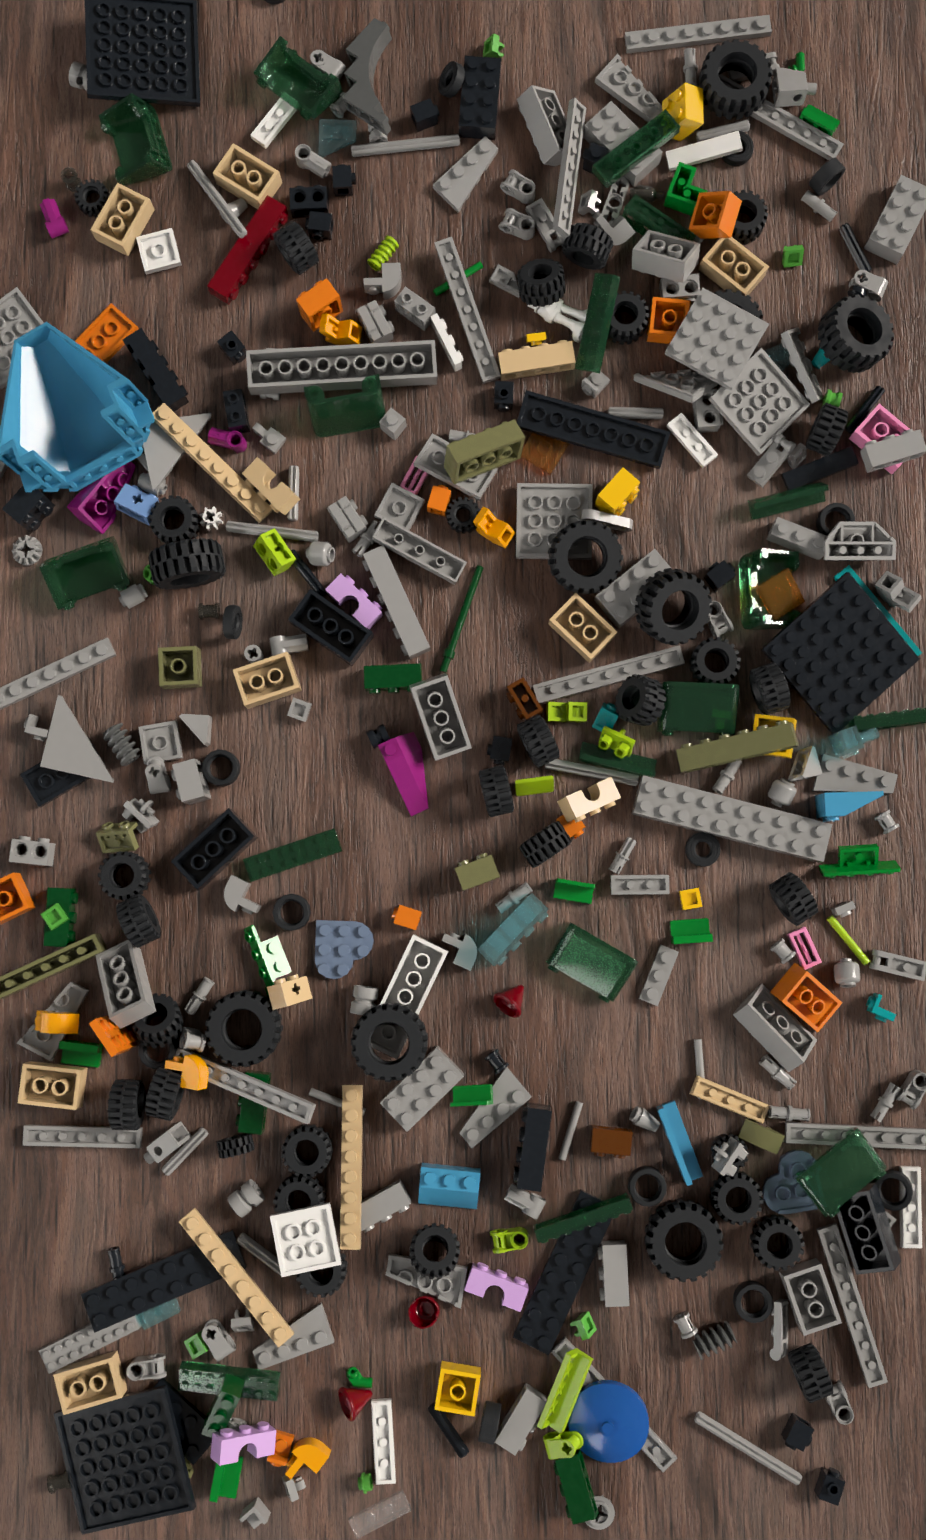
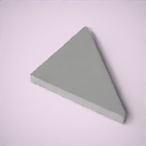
[634,369,719,403]
[143,413,211,492]
[40,695,114,783]

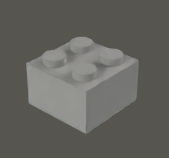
[171,758,212,805]

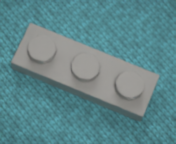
[610,875,670,895]
[639,944,679,1006]

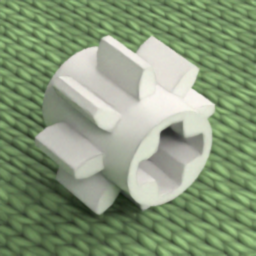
[199,506,223,531]

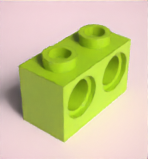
[253,528,296,576]

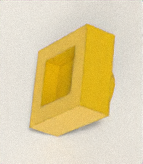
[526,332,546,346]
[679,888,703,910]

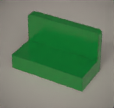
[799,104,840,137]
[553,878,595,904]
[670,918,713,944]
[58,1039,103,1068]
[450,1084,493,1107]
[209,1456,243,1503]

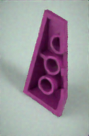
[67,461,136,534]
[378,732,429,817]

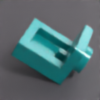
[866,993,897,1023]

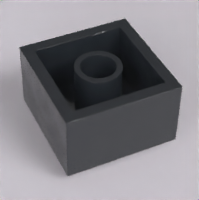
[2,486,56,533]

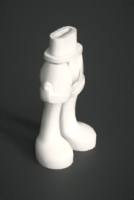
[528,299,594,343]

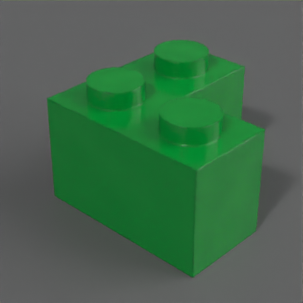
[664,162,708,216]

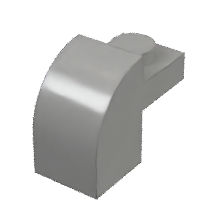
[592,211,636,245]
[363,263,402,300]
[875,571,922,613]
[224,875,262,915]
[441,931,477,971]

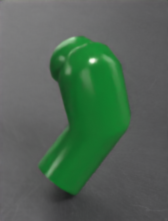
[787,52,805,71]
[346,1367,373,1388]

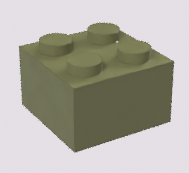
[158,646,202,689]
[455,853,500,891]

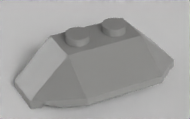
[823,521,896,561]

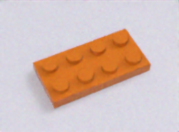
[89,1015,138,1057]

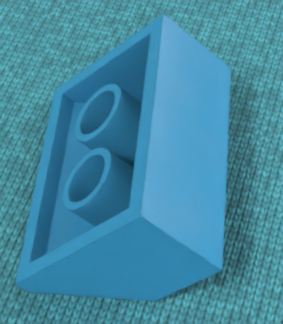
[418,1163,480,1209]

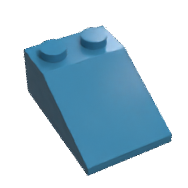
[815,791,884,822]

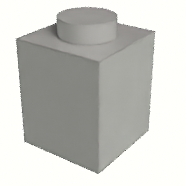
[379,408,407,440]

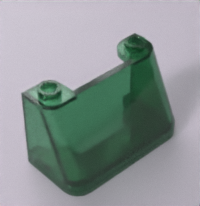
[253,36,343,121]
[99,93,173,186]
[304,374,386,437]
[39,536,131,610]
[739,548,801,630]
[657,681,740,737]
[546,922,638,1003]
[792,1127,887,1218]

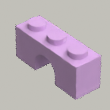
[325,573,383,630]
[464,1262,529,1312]
[210,1421,276,1466]

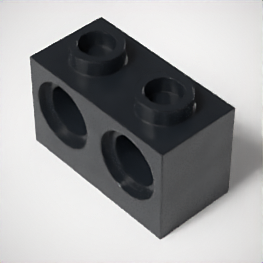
[289,185,329,218]
[223,388,251,433]

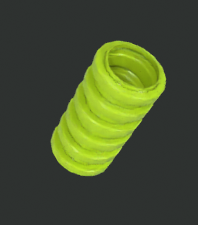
[367,236,399,271]

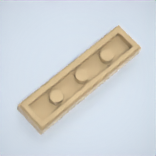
[689,1075,770,1124]

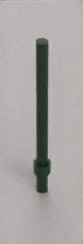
[439,565,483,673]

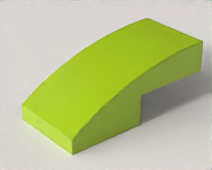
[546,702,587,722]

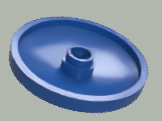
[568,1380,649,1463]

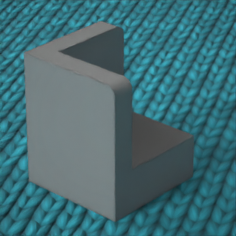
[239,1497,271,1529]

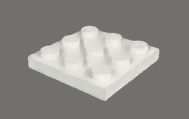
[270,1202,342,1277]

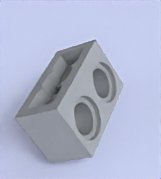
[659,273,700,305]
[394,286,436,331]
[692,389,723,433]
[9,836,56,866]

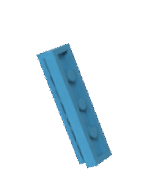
[656,1100,703,1186]

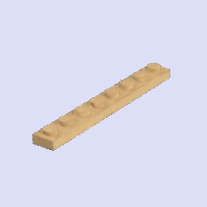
[152,403,273,523]
[340,1085,363,1250]
[179,1208,294,1348]

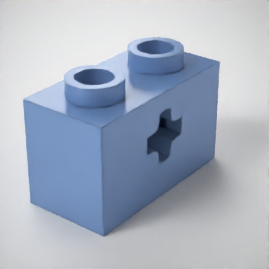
[114,483,159,526]

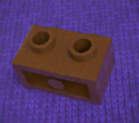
[505,677,543,720]

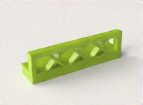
[537,1348,593,1434]

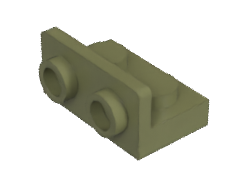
[96,820,139,853]

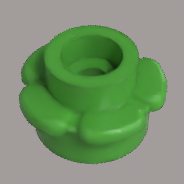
[358,1472,373,1494]

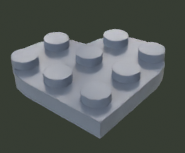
[315,920,374,979]
[762,1150,826,1214]

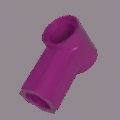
[39,198,69,239]
[208,427,247,453]

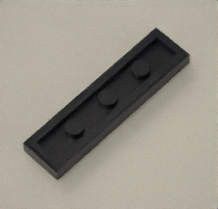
[781,446,859,492]

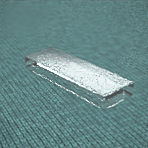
[348,1490,411,1539]

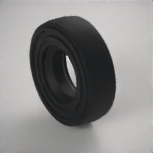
[438,61,465,98]
[722,131,754,166]
[223,605,243,639]
[685,832,720,867]

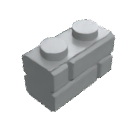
[356,300,395,343]
[327,496,368,543]

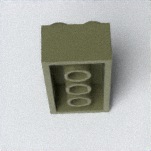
[444,419,525,484]

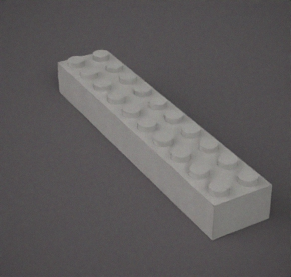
[246,340,437,395]
[632,775,833,863]

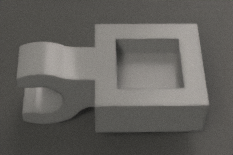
[252,422,286,454]

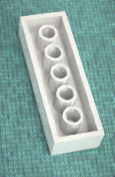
[371,934,449,1059]

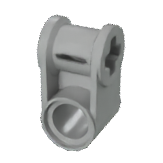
[310,50,346,85]
[500,169,535,204]
[499,208,535,240]
[848,270,888,302]
[708,601,734,639]
[145,756,171,794]
[179,1027,206,1052]
[895,1070,926,1110]
[202,1319,236,1362]
[126,1353,167,1381]
[825,1380,854,1425]

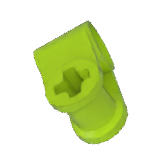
[490,1227,529,1253]
[543,1431,584,1460]

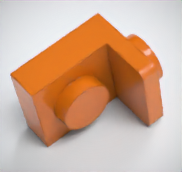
[266,1430,294,1467]

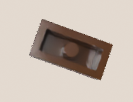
[589,1125,633,1159]

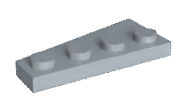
[594,54,663,125]
[433,136,498,213]
[781,327,824,403]
[812,754,898,794]
[17,981,89,1061]
[459,1067,532,1148]
[386,1253,467,1309]
[253,1302,335,1370]

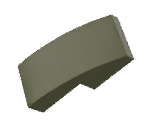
[738,1118,785,1154]

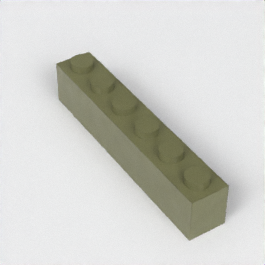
[676,720,799,773]
[0,933,108,1000]

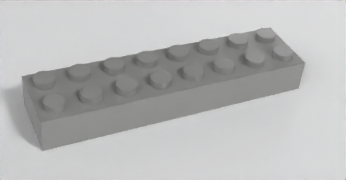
[372,517,467,585]
[39,1315,142,1374]

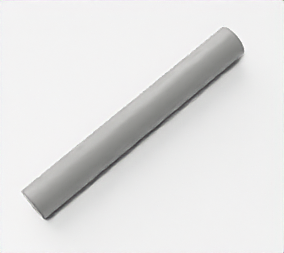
[694,1039,705,1099]
[309,1088,366,1116]
[558,1101,583,1161]

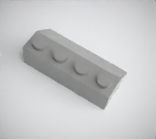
[517,85,581,166]
[733,984,817,1072]

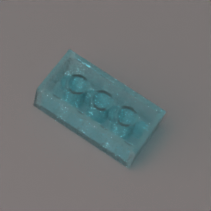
[477,893,549,966]

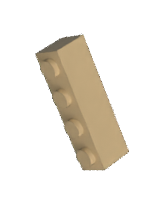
[498,340,576,381]

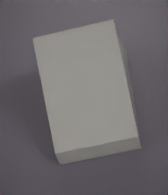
[179,714,212,747]
[788,746,822,782]

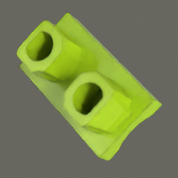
[598,726,636,759]

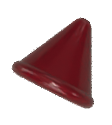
[493,985,524,1018]
[338,1387,373,1422]

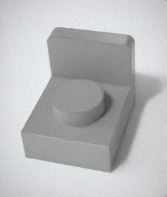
[581,368,610,398]

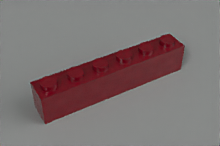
[207,195,288,305]

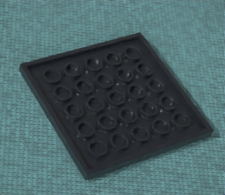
[85,0,200,107]
[761,572,920,735]
[53,1385,196,1535]

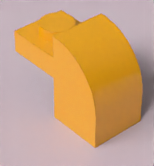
[319,313,362,345]
[473,507,515,548]
[35,1010,80,1034]
[165,1054,209,1091]
[285,1437,331,1479]

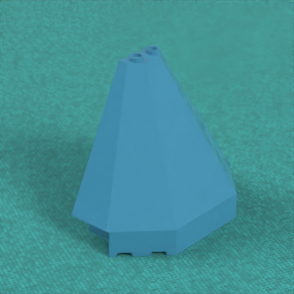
[0,321,155,492]

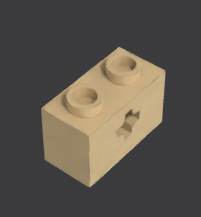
[267,974,312,1010]

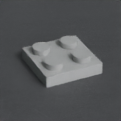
[374,483,425,531]
[138,720,183,765]

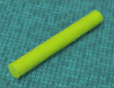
[826,915,870,965]

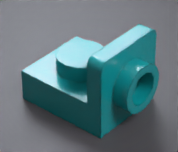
[592,703,619,732]

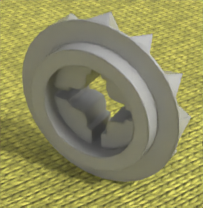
[11,535,43,566]
[586,1495,615,1530]

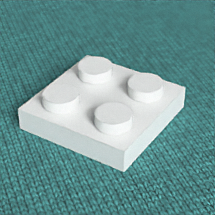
[136,228,182,275]

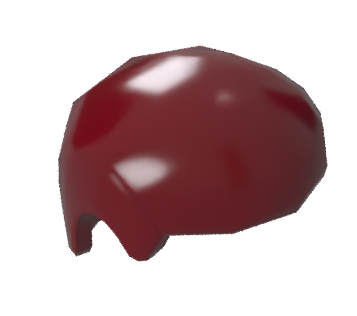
[408,1295,440,1329]

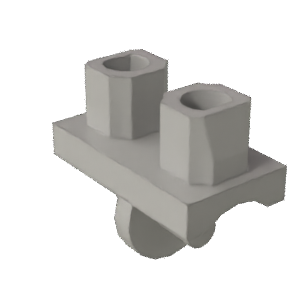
[122,798,160,833]
[711,1137,748,1177]

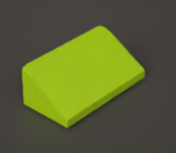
[515,775,554,796]

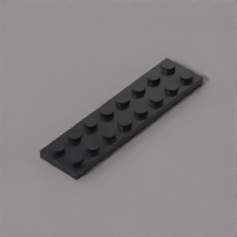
[517,390,670,469]
[513,1189,617,1355]
[81,1229,247,1333]

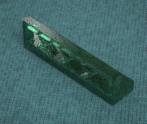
[622,194,696,241]
[748,482,829,520]
[578,742,657,778]

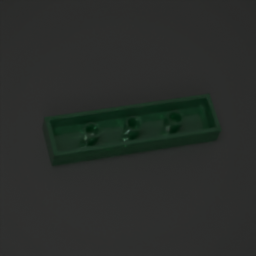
[592,109,680,189]
[575,273,620,374]
[848,708,926,733]
[243,828,343,882]
[533,1193,633,1243]
[178,1361,281,1401]

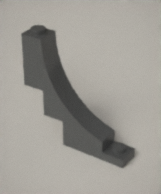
[342,18,392,135]

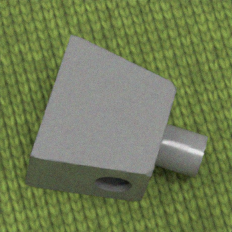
[771,67,817,107]
[144,1121,192,1164]

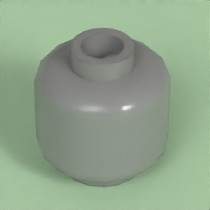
[306,541,335,567]
[768,778,797,808]
[834,958,860,988]

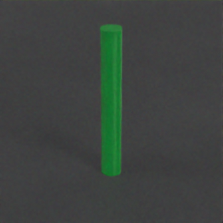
[433,261,483,297]

